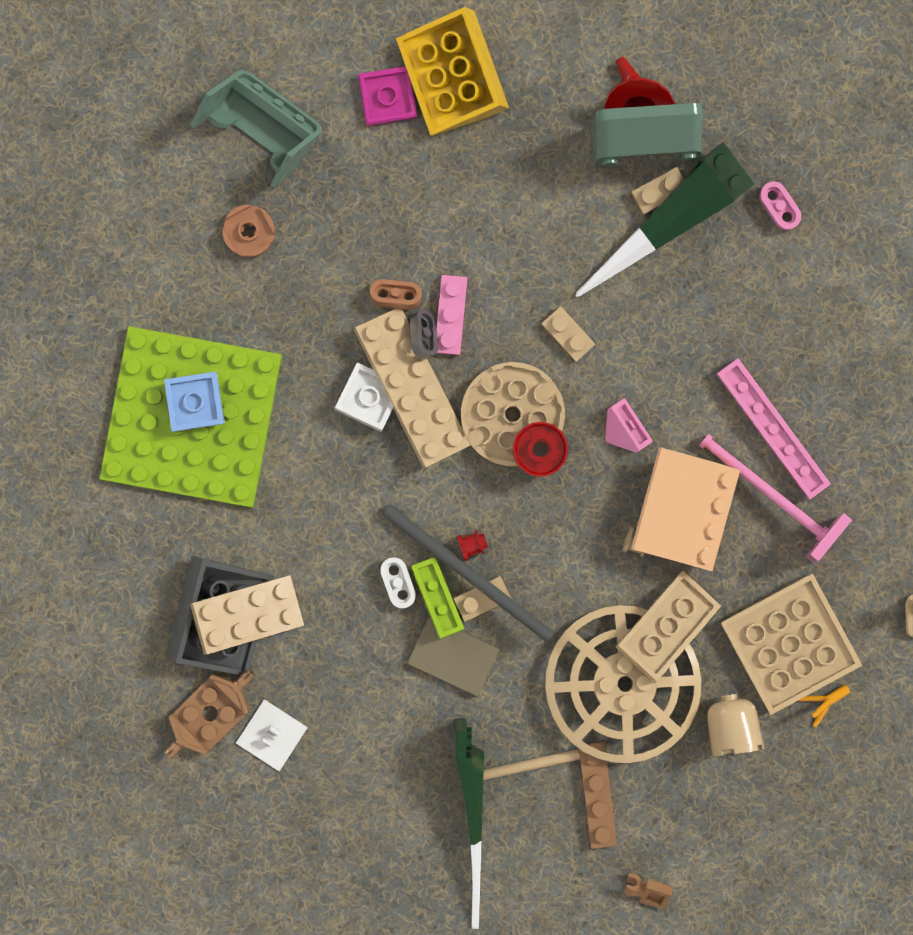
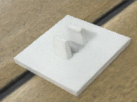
[236,699,308,771]

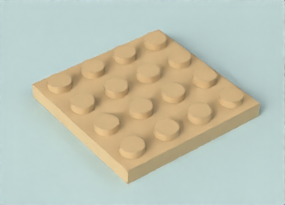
[719,573,863,715]

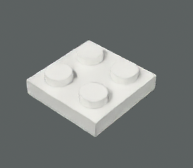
[334,362,393,432]

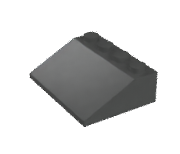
[166,556,274,677]

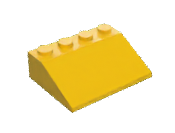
[396,7,509,136]

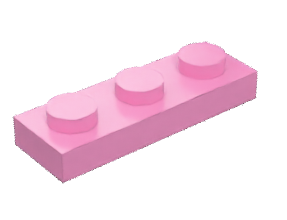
[437,275,468,355]

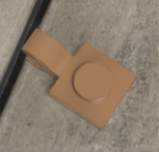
[624,873,673,910]

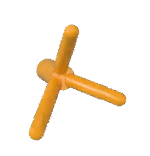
[798,684,850,728]

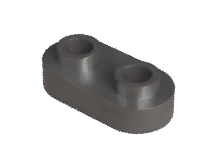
[410,309,438,360]

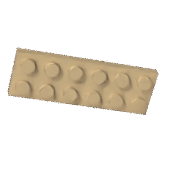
[353,309,470,469]

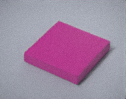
[358,66,418,126]

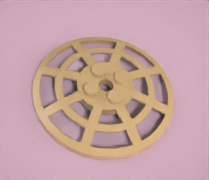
[545,605,701,763]

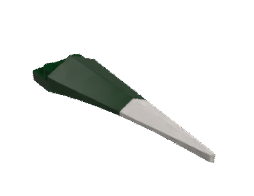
[576,142,755,297]
[455,718,484,929]

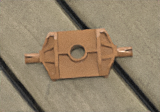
[164,669,255,759]

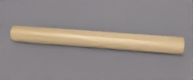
[483,749,580,780]

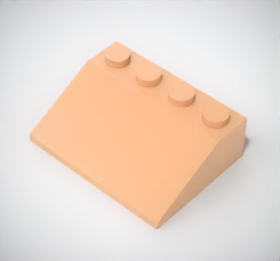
[631,447,740,571]

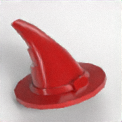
[605,57,675,109]

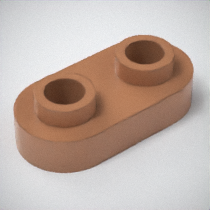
[370,279,422,310]

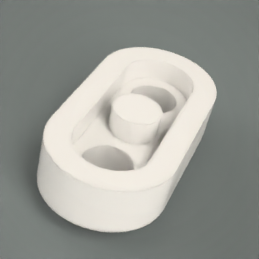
[381,557,416,608]

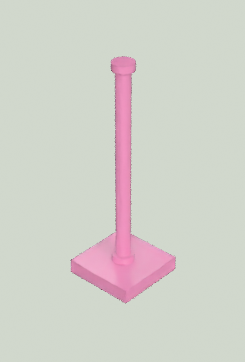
[699,434,852,563]

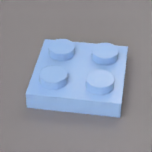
[164,372,225,432]

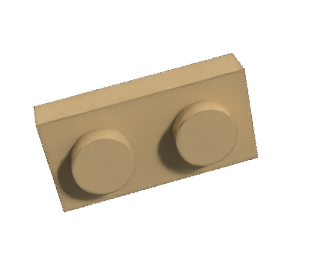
[631,167,684,216]
[541,306,596,362]
[453,576,511,622]

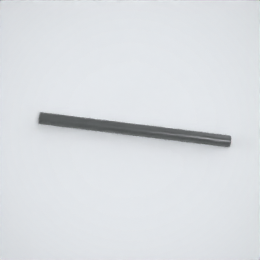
[382,505,555,643]

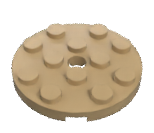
[461,362,565,466]

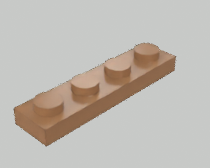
[579,741,617,849]

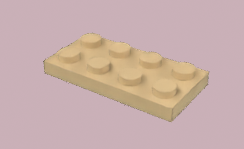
[615,571,721,683]
[190,575,304,655]

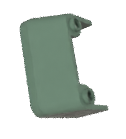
[190,70,322,188]
[591,103,703,167]

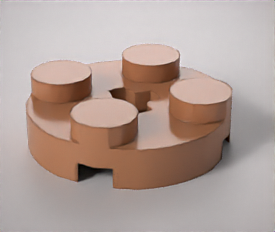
[222,205,275,258]

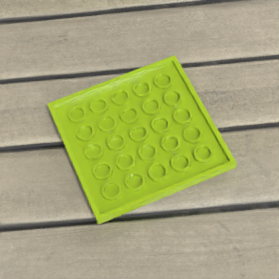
[100,326,282,508]

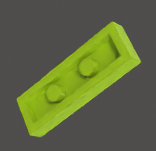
[410,557,464,640]

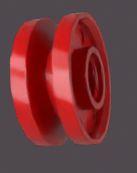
[513,422,568,477]

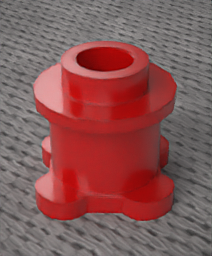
[457,530,488,561]

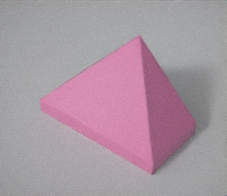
[605,398,653,453]

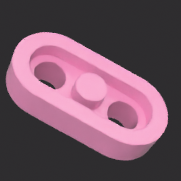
[759,182,801,230]

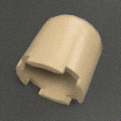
[707,694,764,757]

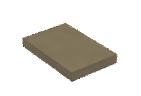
[407,616,500,696]

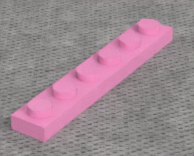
[716,358,831,500]

